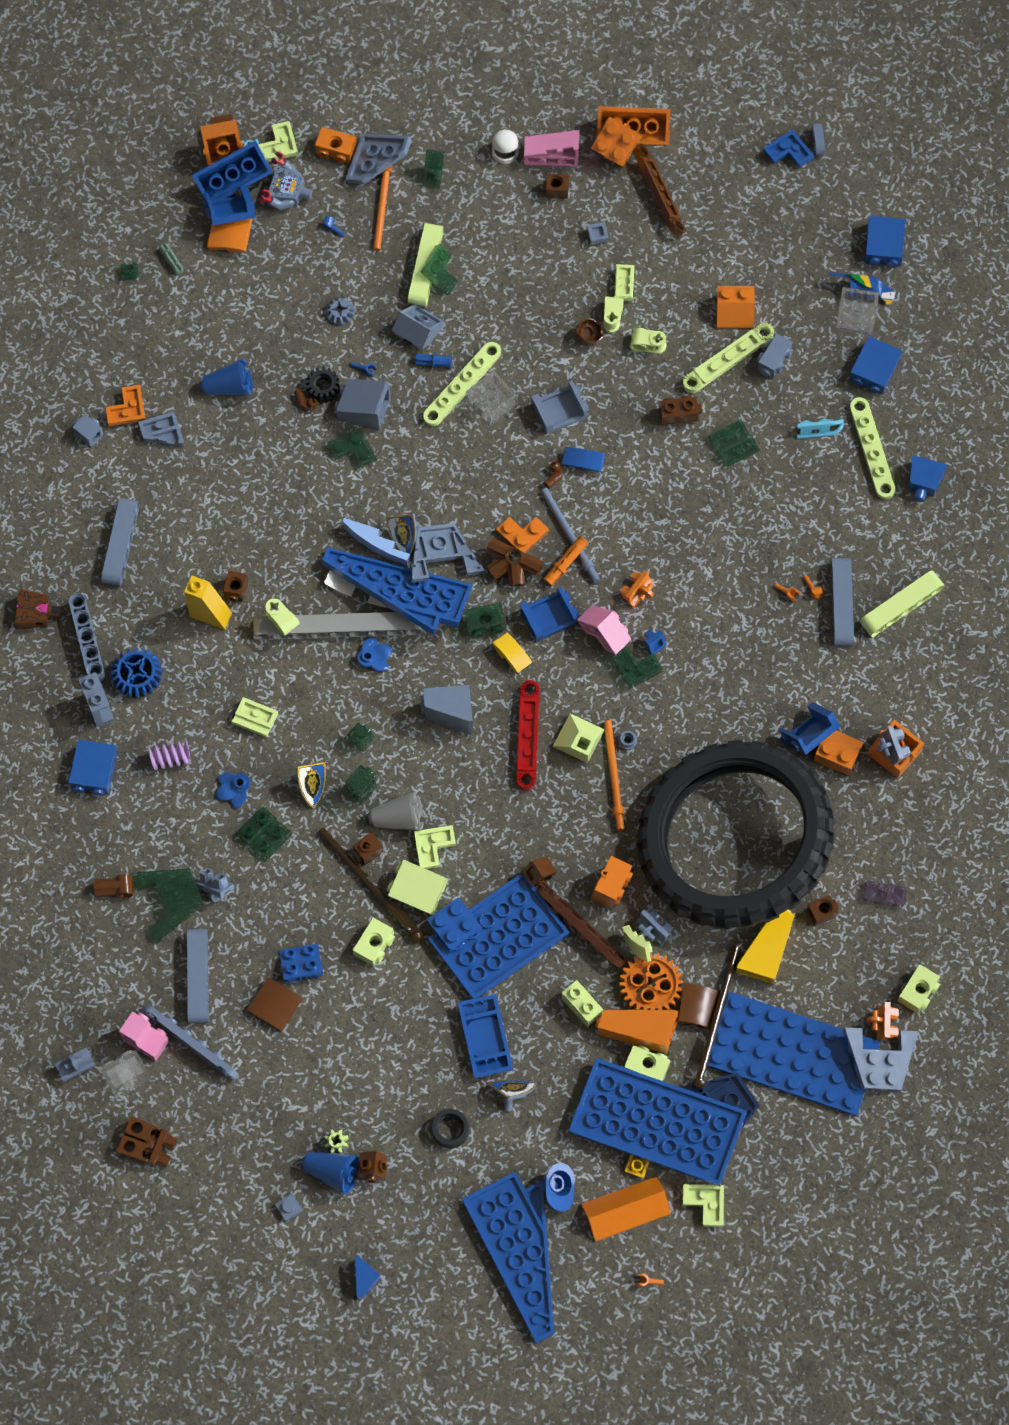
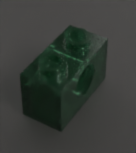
[464,603,506,638]

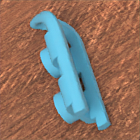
[797,419,844,439]

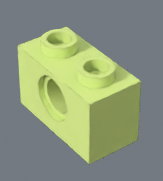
[353,918,395,966]
[898,964,940,1014]
[562,980,603,1027]
[624,1045,670,1081]

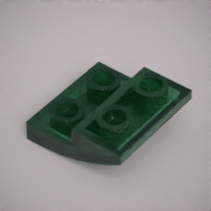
[236,806,293,862]

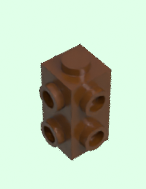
[659,396,702,425]

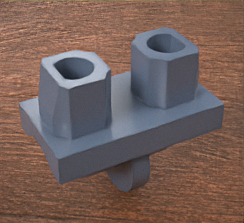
[876,726,911,766]
[195,868,234,902]
[636,909,673,947]
[55,1047,96,1082]

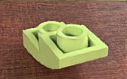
[622,925,653,962]

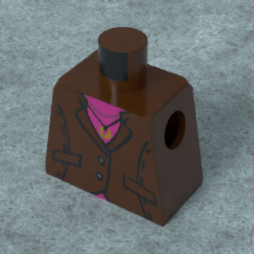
[15,589,61,629]

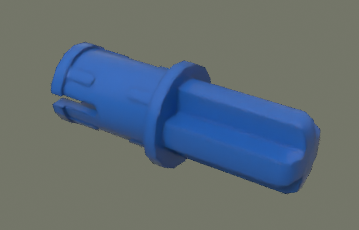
[415,353,452,368]

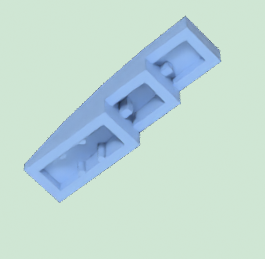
[343,518,410,567]

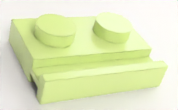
[232,697,278,738]

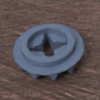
[325,297,355,325]

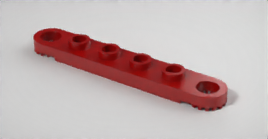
[517,680,540,791]

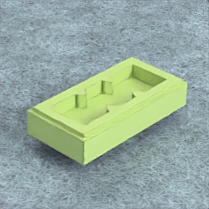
[614,264,634,301]

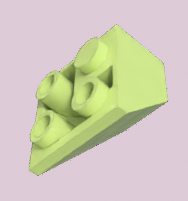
[553,714,604,763]

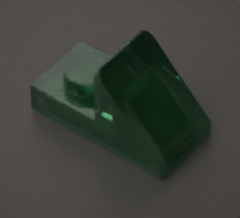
[422,149,445,189]

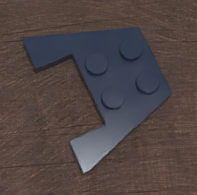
[681,1073,760,1130]

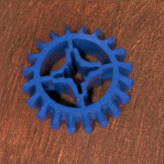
[111,647,163,698]

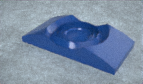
[457,994,513,1079]

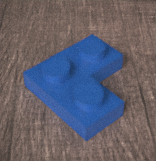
[763,130,814,168]

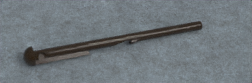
[318,828,423,943]
[691,946,740,1089]

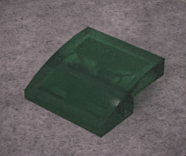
[708,419,760,468]

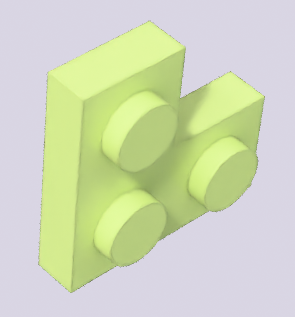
[258,121,298,162]
[414,825,456,869]
[683,1184,724,1227]

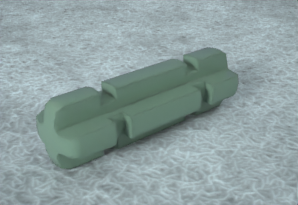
[159,243,184,276]

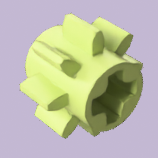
[325,1130,349,1154]

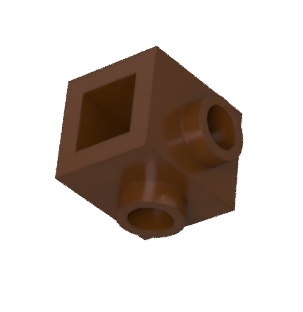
[357,1150,387,1183]

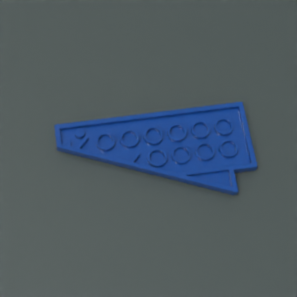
[322,547,473,635]
[462,1172,554,1344]

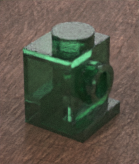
[348,723,376,752]

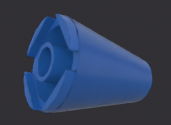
[200,359,253,396]
[302,1152,359,1194]

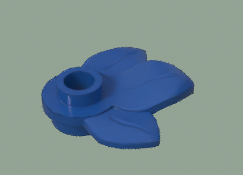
[357,637,392,671]
[216,772,251,809]

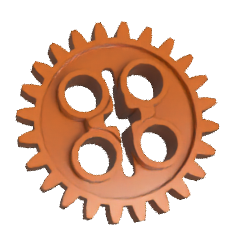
[619,953,684,1010]

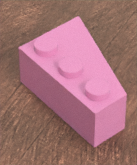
[524,130,579,167]

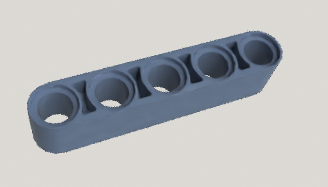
[101,498,140,586]
[831,558,854,646]
[69,593,105,683]
[187,929,209,1023]

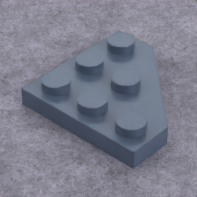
[346,133,412,184]

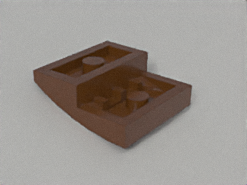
[246,978,303,1032]
[678,983,720,1029]

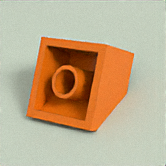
[716,286,754,329]
[814,731,864,776]

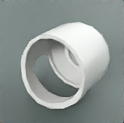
[492,130,518,164]

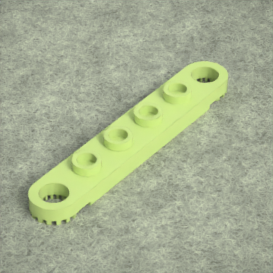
[683,323,774,393]
[424,342,501,426]
[850,397,895,499]

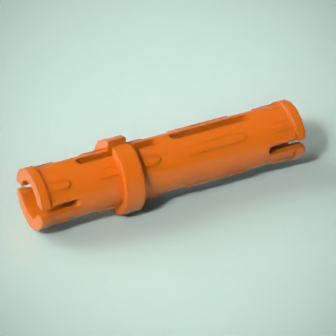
[543,536,589,586]

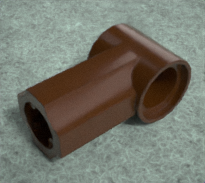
[94,874,133,898]

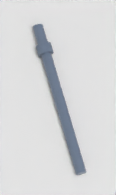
[541,488,600,583]

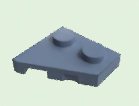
[138,412,185,446]

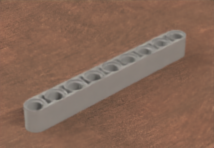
[253,612,423,640]

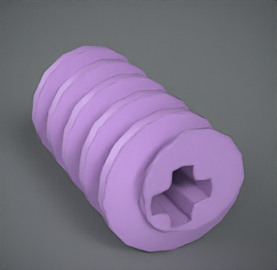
[149,740,190,770]

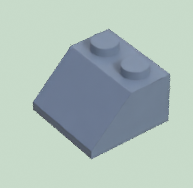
[392,305,445,349]

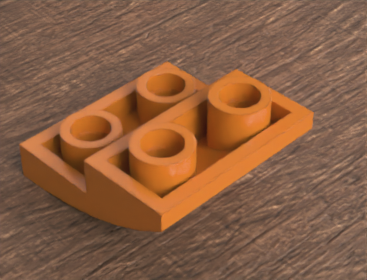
[207,219,252,253]

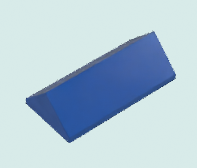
[192,140,273,201]

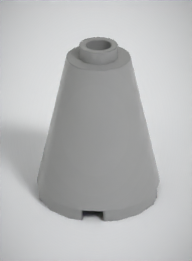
[368,792,424,830]

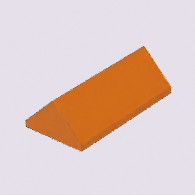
[597,106,670,145]
[581,1176,671,1242]

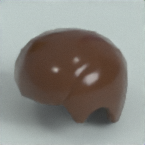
[575,318,604,346]

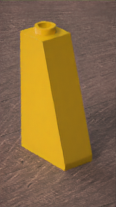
[184,575,232,630]
[736,910,795,984]

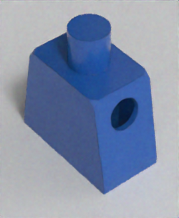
[908,455,947,502]

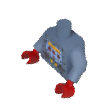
[259,152,312,210]

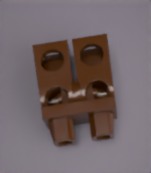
[116,1116,178,1168]

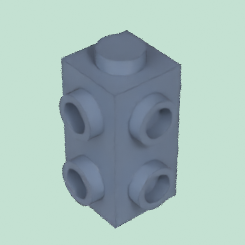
[757,334,794,379]

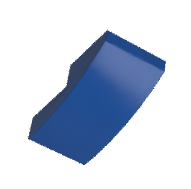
[562,447,605,472]

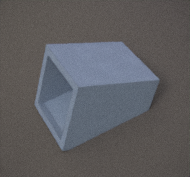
[334,379,391,430]
[420,685,473,734]

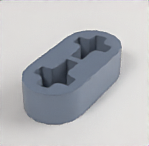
[812,123,825,156]

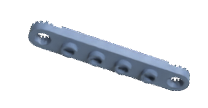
[142,1004,239,1082]

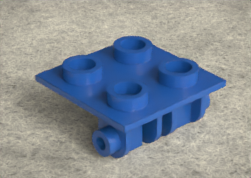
[279,944,323,983]

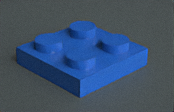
[427,897,482,952]

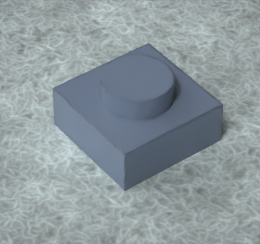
[587,222,609,245]
[275,1194,303,1222]

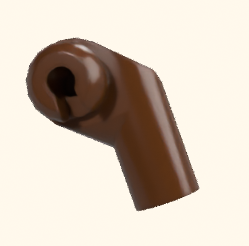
[294,389,318,411]
[543,461,562,489]

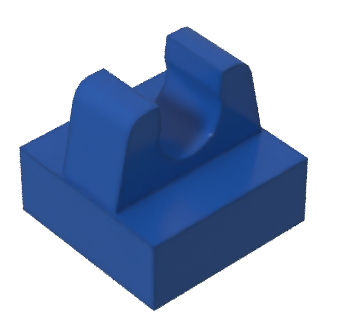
[644,629,667,656]

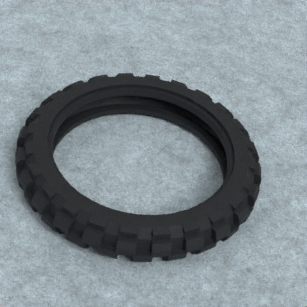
[637,740,835,930]

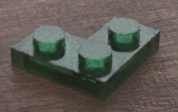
[421,244,458,296]
[327,428,377,468]
[611,647,663,689]

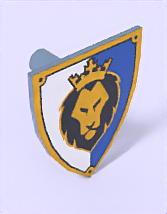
[386,514,420,555]
[293,762,326,809]
[487,1079,537,1111]

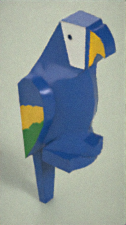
[829,273,895,305]

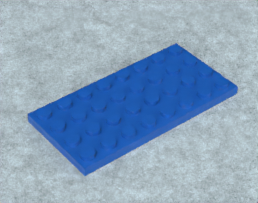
[707,992,881,1117]
[569,1058,747,1187]

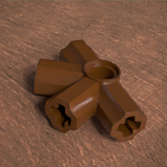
[486,538,544,586]

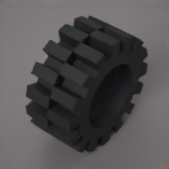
[306,367,340,403]

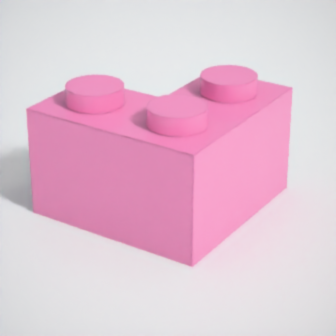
[577,605,631,654]
[119,1011,169,1061]

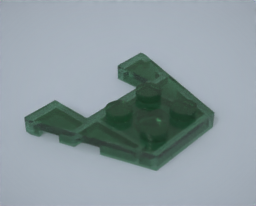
[131,868,204,944]

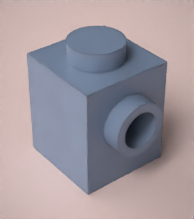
[73,414,104,447]

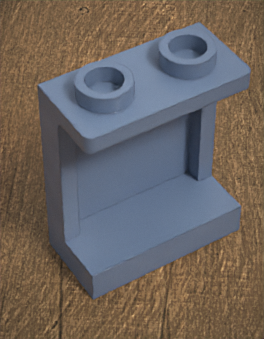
[531,381,589,435]
[78,672,115,728]

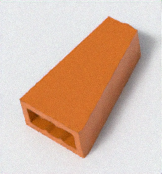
[595,1010,678,1054]

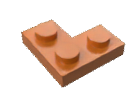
[106,385,146,427]
[496,517,549,553]

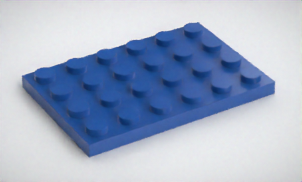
[428,873,570,999]

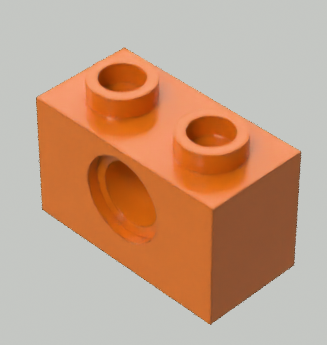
[315,127,357,163]

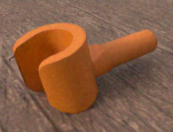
[803,575,823,599]
[775,584,801,603]
[634,1274,664,1286]

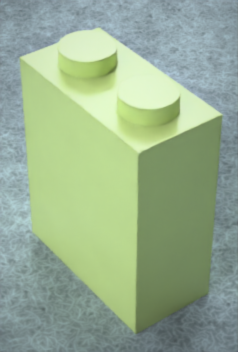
[387,860,449,915]

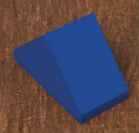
[355,1256,381,1300]

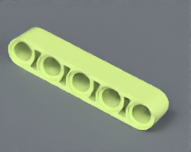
[408,223,443,306]
[860,571,945,637]

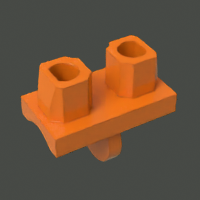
[620,570,654,608]
[866,1002,899,1042]

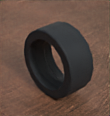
[431,1108,469,1149]

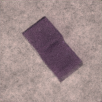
[862,880,907,907]

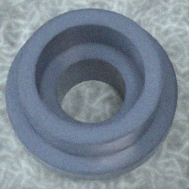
[618,731,637,750]

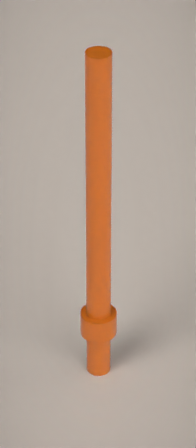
[373,165,392,251]
[604,720,625,831]

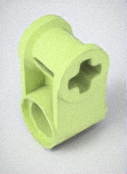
[603,296,624,333]
[630,328,666,354]
[266,599,300,636]

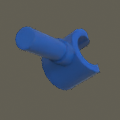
[323,216,345,238]
[351,362,376,377]

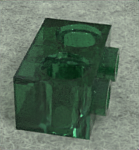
[345,764,377,805]

